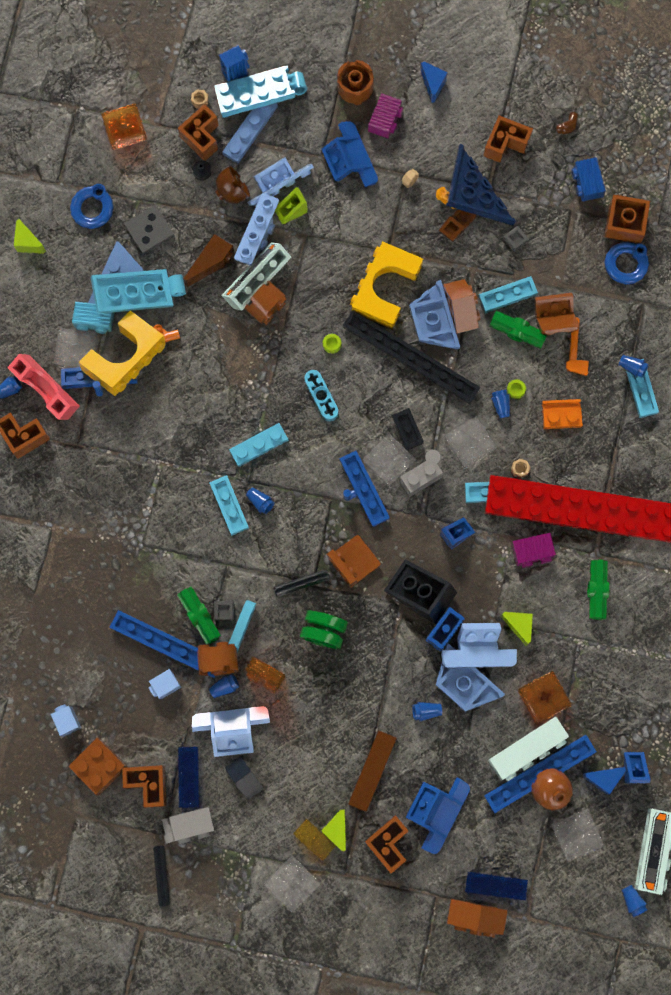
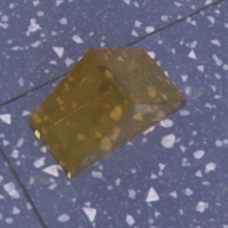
[293,819,336,861]

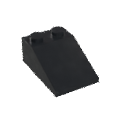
[384,559,457,624]

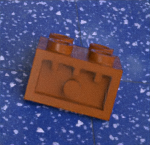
[327,535,381,588]

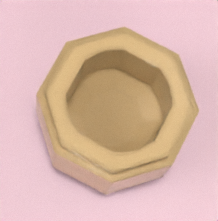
[191,90,209,109]
[402,169,419,188]
[511,459,530,479]

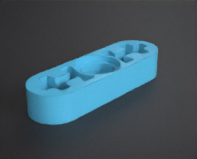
[305,370,338,421]
[229,600,256,653]

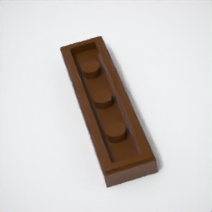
[348,730,397,812]

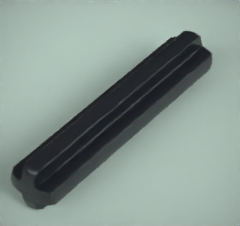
[274,570,330,597]
[153,845,170,906]

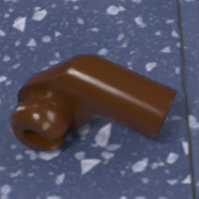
[556,112,578,135]

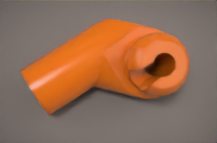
[153,324,180,342]

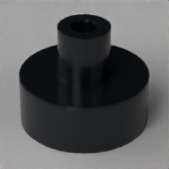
[193,160,211,180]

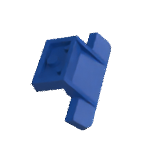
[322,121,378,187]
[406,777,470,854]

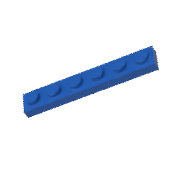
[109,610,216,679]
[484,735,596,813]

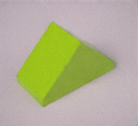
[275,187,308,224]
[14,219,46,254]
[500,612,533,646]
[321,810,346,851]

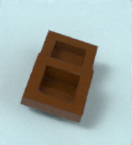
[439,209,477,242]

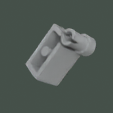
[400,450,443,497]
[162,807,214,844]

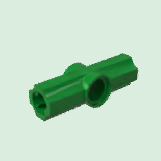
[489,311,547,349]
[587,560,609,620]
[177,587,221,645]

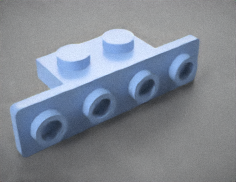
[247,158,314,207]
[234,193,279,265]

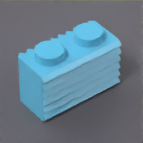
[72,302,115,334]

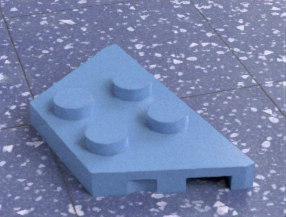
[88,242,144,304]
[409,280,460,349]
[436,643,505,711]

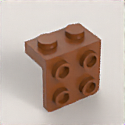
[535,293,579,335]

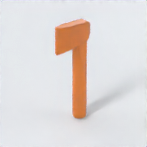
[566,317,589,376]

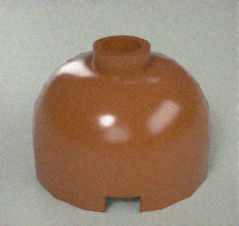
[531,768,573,810]

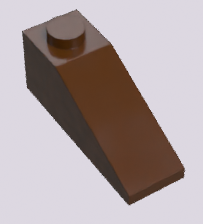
[183,234,235,287]

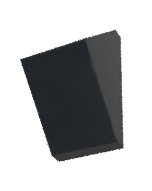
[225,756,264,800]

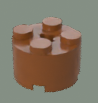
[337,60,374,105]
[244,281,287,325]
[197,642,239,676]

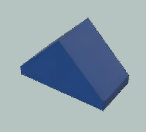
[420,62,448,103]
[440,517,475,550]
[624,752,650,784]
[583,767,626,794]

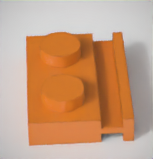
[542,399,583,429]

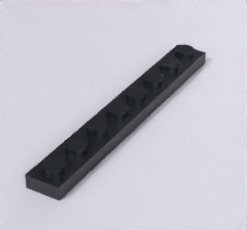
[343,310,481,404]

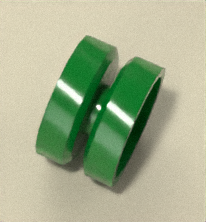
[300,610,348,649]

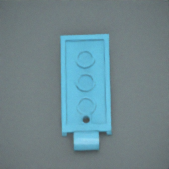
[215,66,307,118]
[91,269,186,314]

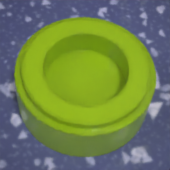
[323,334,341,354]
[507,379,526,399]

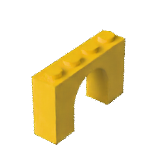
[350,241,423,330]
[79,311,166,396]

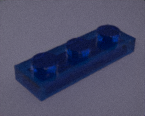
[178,747,200,808]
[465,871,528,901]

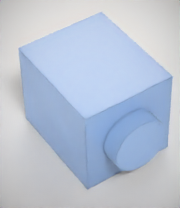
[149,669,181,699]
[51,704,81,737]

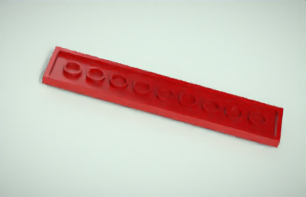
[485,475,671,543]

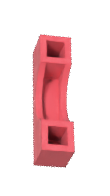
[7,354,80,420]

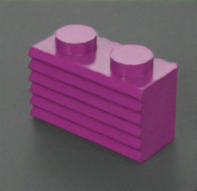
[368,93,404,139]
[511,533,556,568]

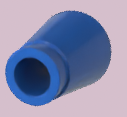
[618,355,649,378]
[0,376,23,400]
[491,390,510,419]
[246,487,274,514]
[209,673,240,699]
[412,702,442,722]
[621,885,647,917]

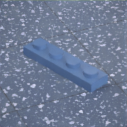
[222,103,278,164]

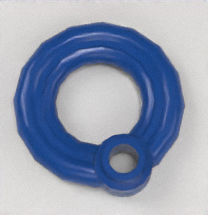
[70,184,114,229]
[604,242,649,284]

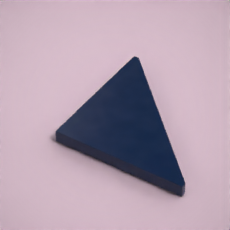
[446,144,516,226]

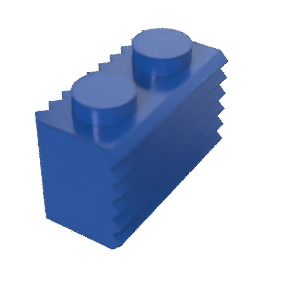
[219,45,250,82]
[571,157,606,202]
[426,607,464,651]

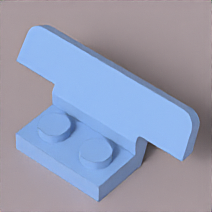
[441,623,517,668]
[192,706,270,757]

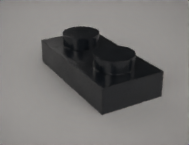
[392,408,424,451]

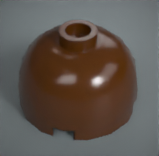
[216,166,250,204]

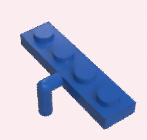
[61,367,138,397]
[339,451,390,527]

